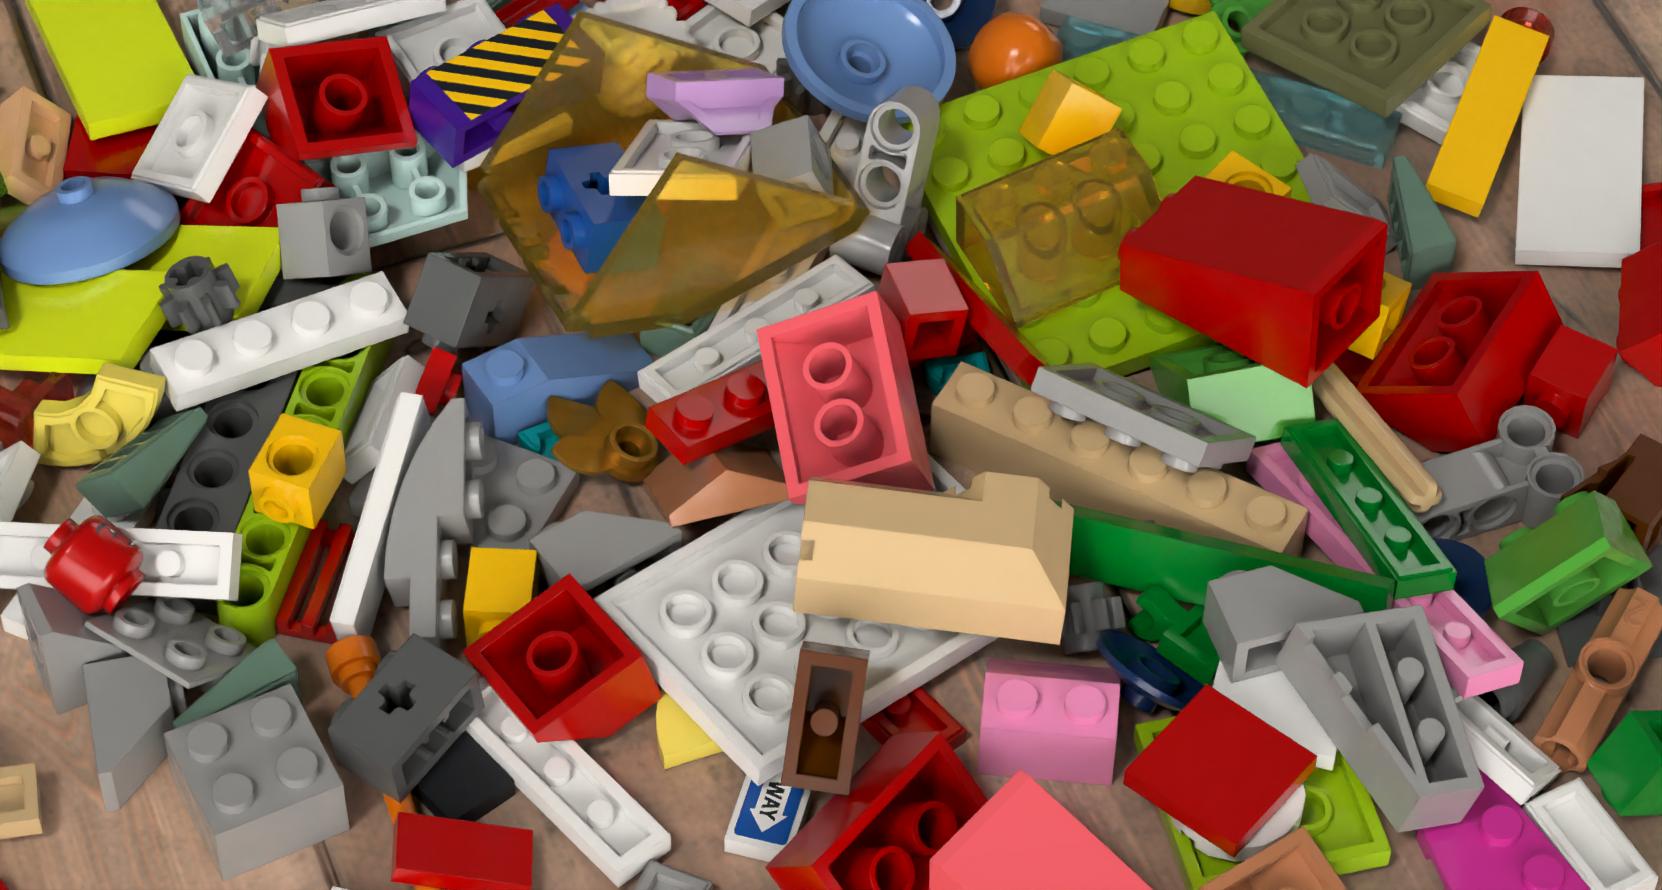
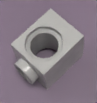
[750,115,835,226]
[276,187,372,279]

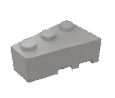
[1275,605,1484,833]

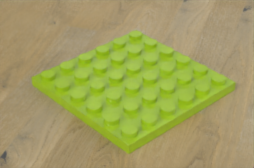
[900,11,1312,390]

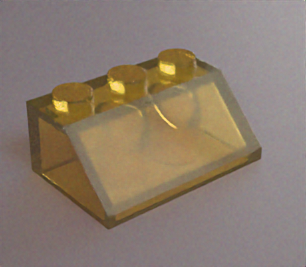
[956,127,1162,329]

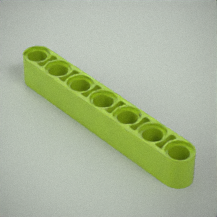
[216,273,394,648]

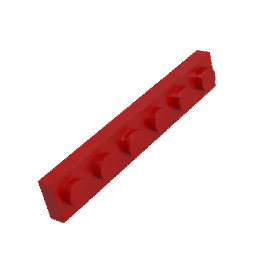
[645,320,977,466]

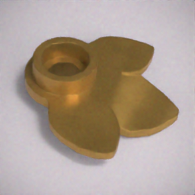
[546,380,659,482]

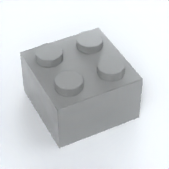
[163,683,350,881]

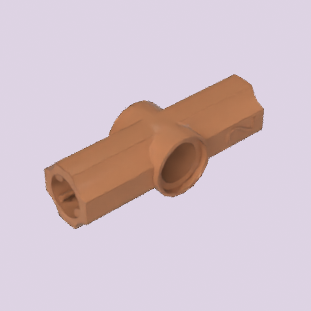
[1532,587,1662,773]

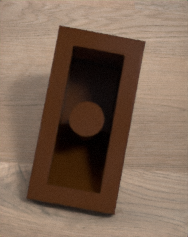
[781,641,870,795]

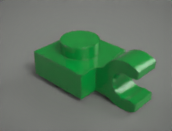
[1127,585,1220,686]

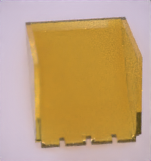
[477,10,871,339]

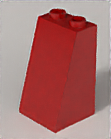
[1118,175,1388,388]

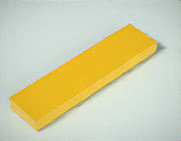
[1425,15,1550,218]

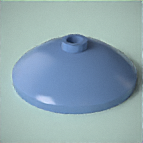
[781,0,956,124]
[0,176,181,285]

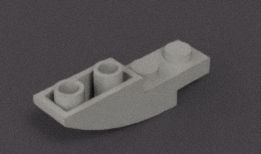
[384,398,485,652]

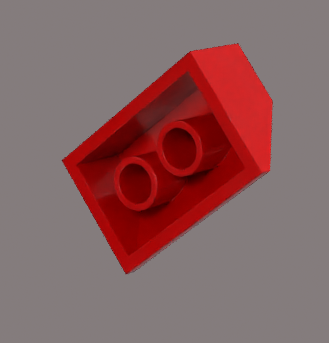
[1356,270,1563,452]
[765,731,988,890]

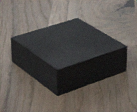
[411,732,515,822]

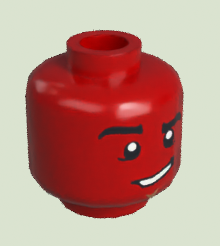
[43,515,146,615]

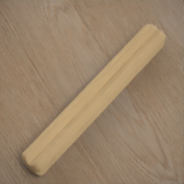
[1312,362,1442,514]

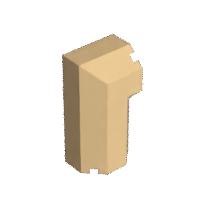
[793,471,1074,645]

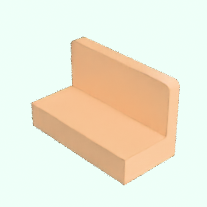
[0,86,72,206]

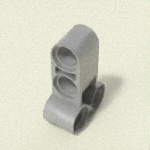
[829,85,940,276]
[1400,405,1585,541]

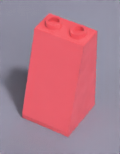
[929,769,1153,890]

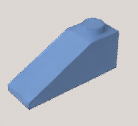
[462,329,654,445]

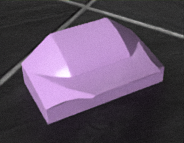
[646,68,784,135]

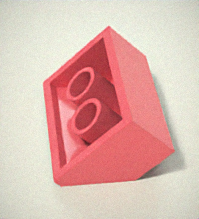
[756,291,935,505]

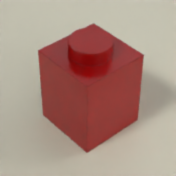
[878,258,969,360]
[1522,324,1618,439]

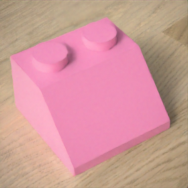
[977,657,1120,786]

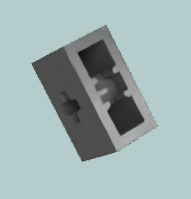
[403,252,537,354]
[328,633,485,804]

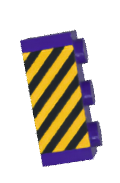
[409,3,603,168]

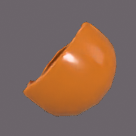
[967,11,1063,90]

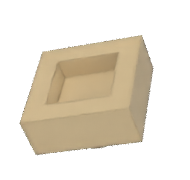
[0,762,43,839]

